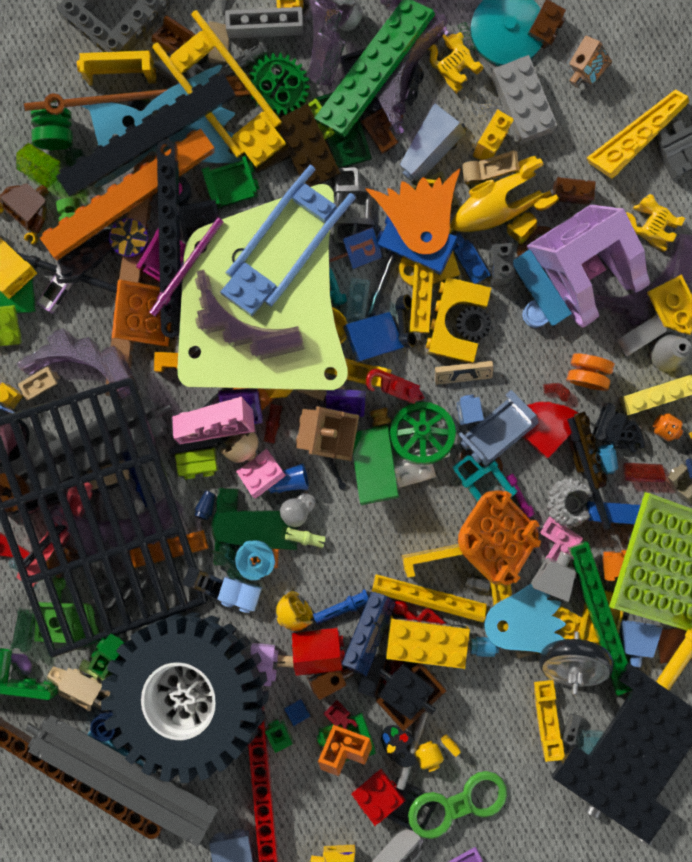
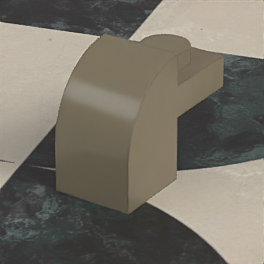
[665,464,692,506]

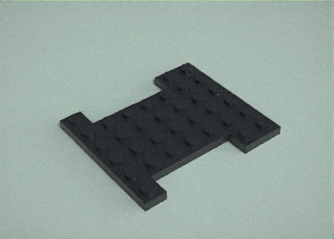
[551,663,692,844]

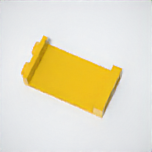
[0,237,37,299]

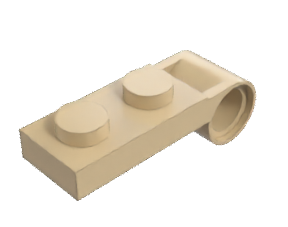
[462,150,520,185]

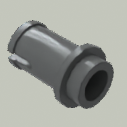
[465,574,490,592]

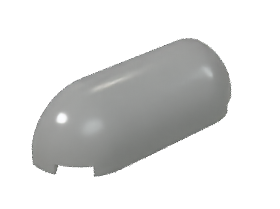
[372,830,424,862]

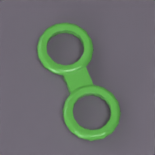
[408,771,507,839]

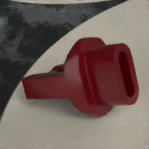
[382,659,406,685]

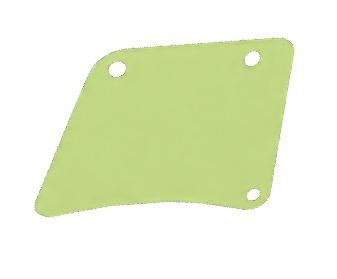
[178,184,348,390]

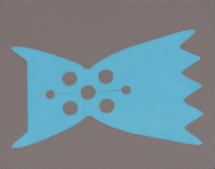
[82,65,242,187]

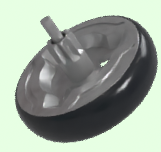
[539,632,614,696]

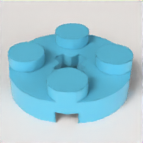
[235,541,275,580]

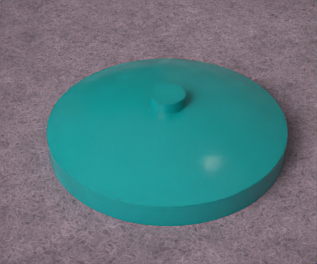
[470,0,543,66]

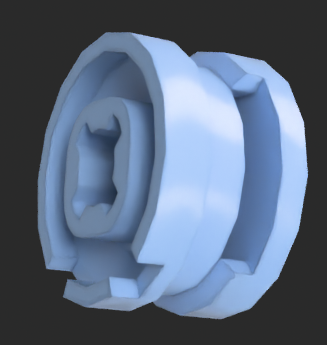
[522,300,548,328]

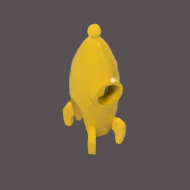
[449,156,559,234]

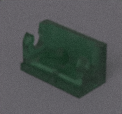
[10,608,36,652]

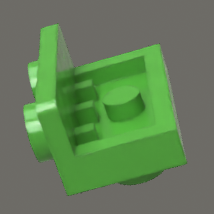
[63,602,99,642]

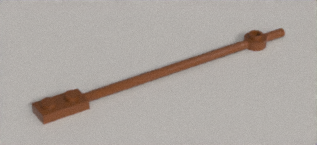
[24,75,252,115]

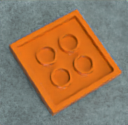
[111,280,171,347]

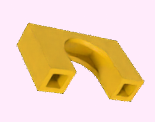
[425,277,491,363]

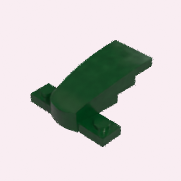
[211,488,298,566]

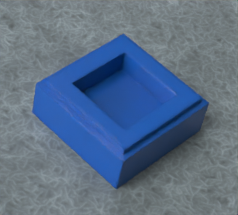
[284,699,311,726]

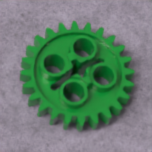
[249,53,310,116]

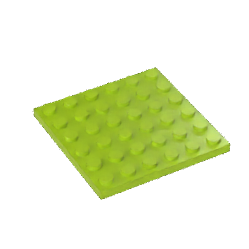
[609,492,692,631]

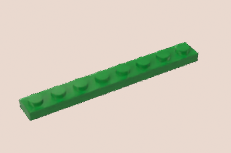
[568,541,633,696]

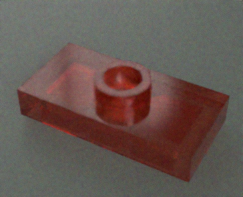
[623,463,666,483]

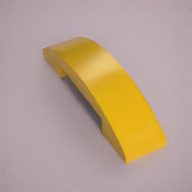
[534,680,565,762]

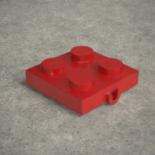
[351,768,406,826]

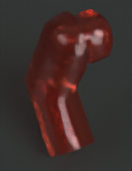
[543,383,571,402]

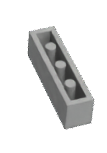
[225,7,304,39]

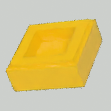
[441,734,460,757]

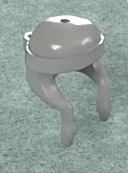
[311,0,363,31]

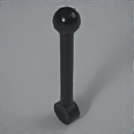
[325,457,346,490]

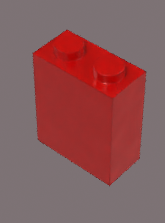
[292,628,345,676]

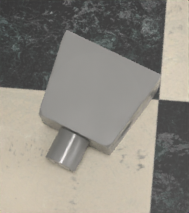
[531,551,576,602]

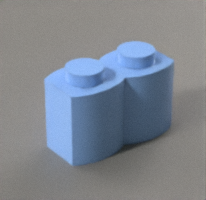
[217,576,262,613]

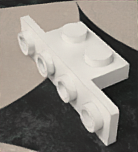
[394,444,450,488]

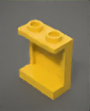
[473,109,514,161]

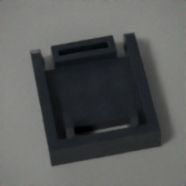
[386,777,438,831]

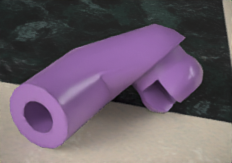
[11,653,32,675]

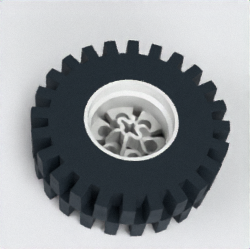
[101,613,269,783]

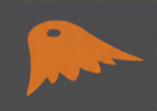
[365,169,460,254]

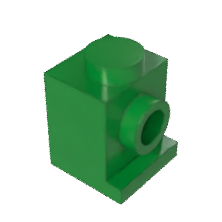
[265,719,294,753]

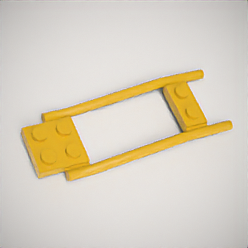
[152,10,286,168]

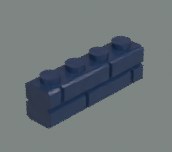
[341,592,396,676]

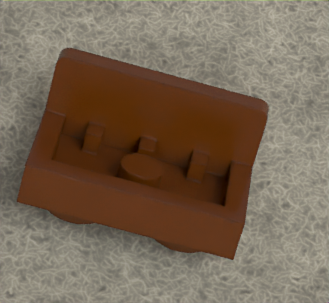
[527,0,566,49]
[151,15,196,55]

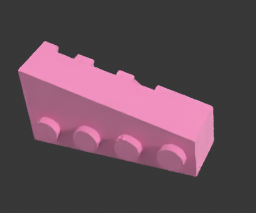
[173,397,255,444]

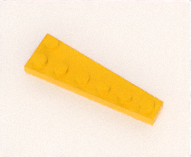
[587,89,689,179]

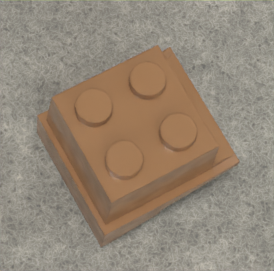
[296,407,359,461]

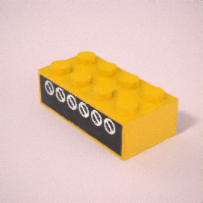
[386,616,470,669]

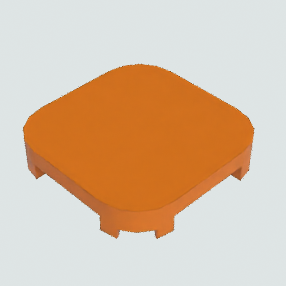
[458,490,541,585]

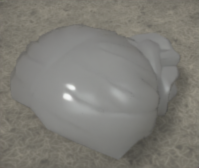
[280,493,316,527]

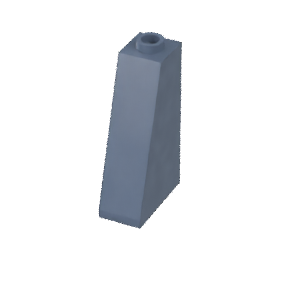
[400,104,466,183]

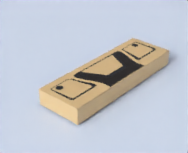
[435,361,493,385]

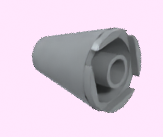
[649,334,692,372]

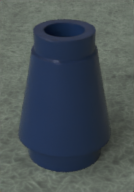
[194,491,216,520]

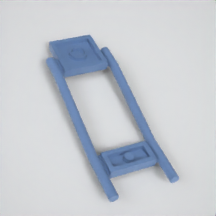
[220,165,356,317]

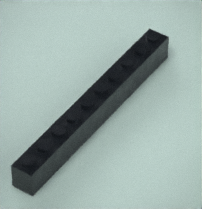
[56,73,236,197]

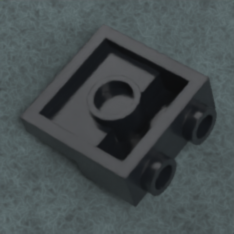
[179,199,220,247]

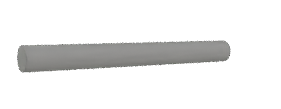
[397,712,428,790]

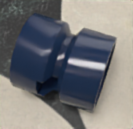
[90,710,119,742]

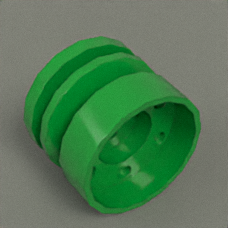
[30,105,73,150]

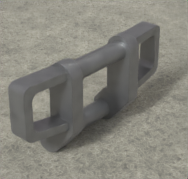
[334,167,375,245]

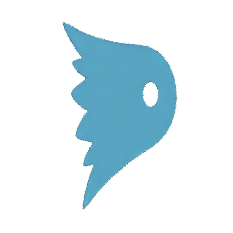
[484,584,566,653]

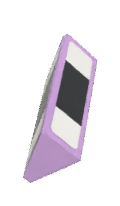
[37,275,73,314]

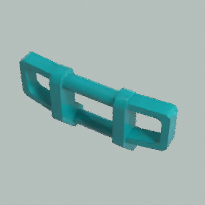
[452,455,518,502]

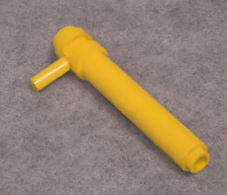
[656,628,692,690]

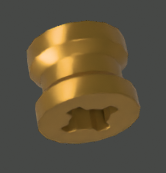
[369,407,391,427]

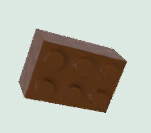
[376,662,446,732]

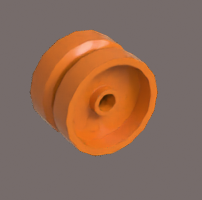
[566,353,615,391]

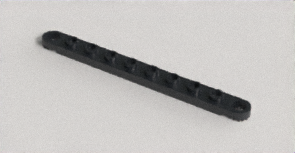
[157,140,181,338]

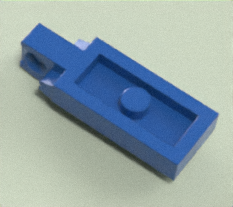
[454,232,490,284]

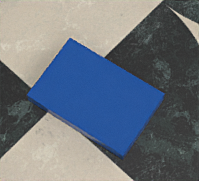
[343,312,404,362]

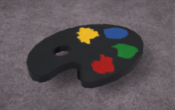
[381,725,418,767]

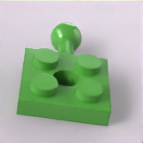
[34,576,74,643]

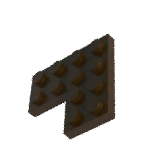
[251,104,341,187]

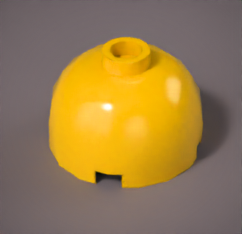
[276,591,314,631]

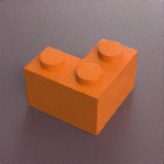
[318,725,372,776]

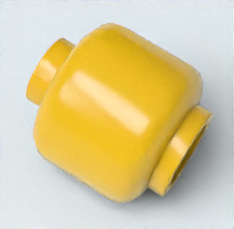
[415,741,444,772]

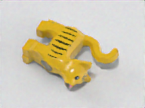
[420,32,484,94]
[626,194,685,252]

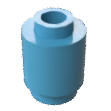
[597,445,618,474]
[470,637,499,657]

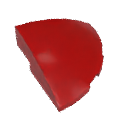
[522,402,578,459]

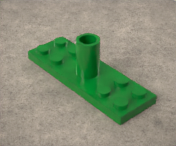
[0,648,59,700]

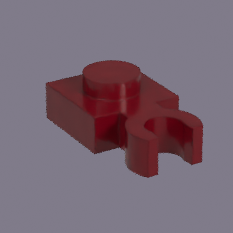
[323,700,358,730]

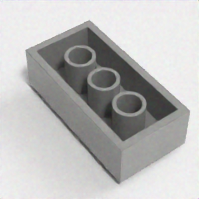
[491,55,557,146]

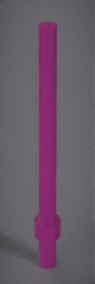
[149,217,224,317]

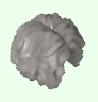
[547,478,593,529]

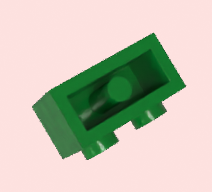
[87,634,124,679]

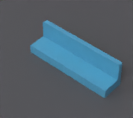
[513,249,572,326]

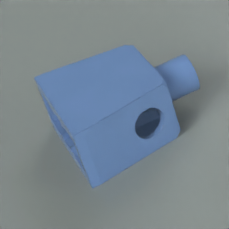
[621,620,662,667]

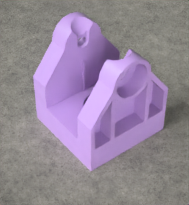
[527,205,650,327]

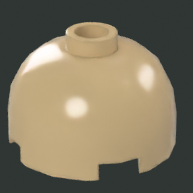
[220,432,259,463]

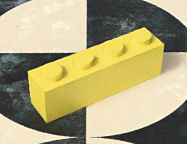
[619,374,692,416]

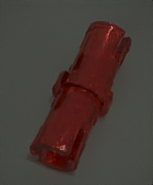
[263,404,283,444]

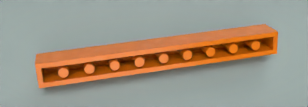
[40,128,215,261]

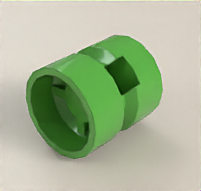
[56,197,82,221]

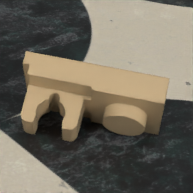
[18,366,60,401]

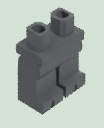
[655,120,692,180]
[489,243,514,287]

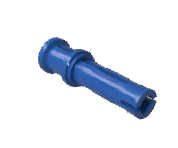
[313,589,369,625]

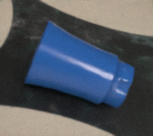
[268,463,309,493]

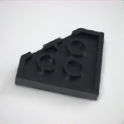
[56,229,115,284]

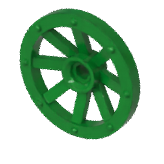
[390,402,456,465]

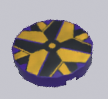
[109,218,149,257]

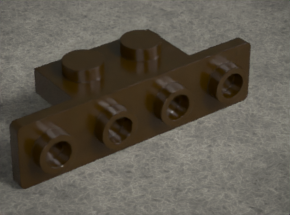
[567,411,607,489]

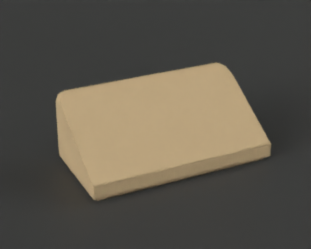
[208,21,229,63]

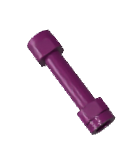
[505,473,535,518]

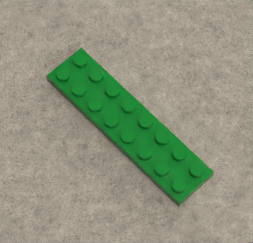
[315,0,435,137]

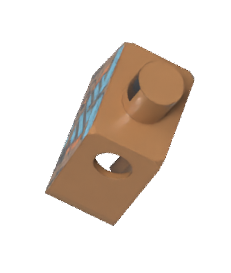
[569,36,612,88]

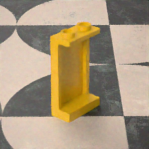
[77,51,156,86]
[402,544,470,578]

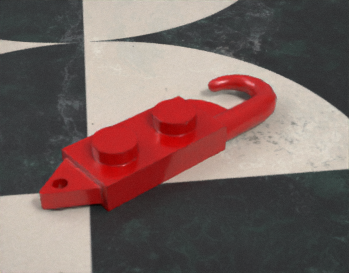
[366,369,425,404]

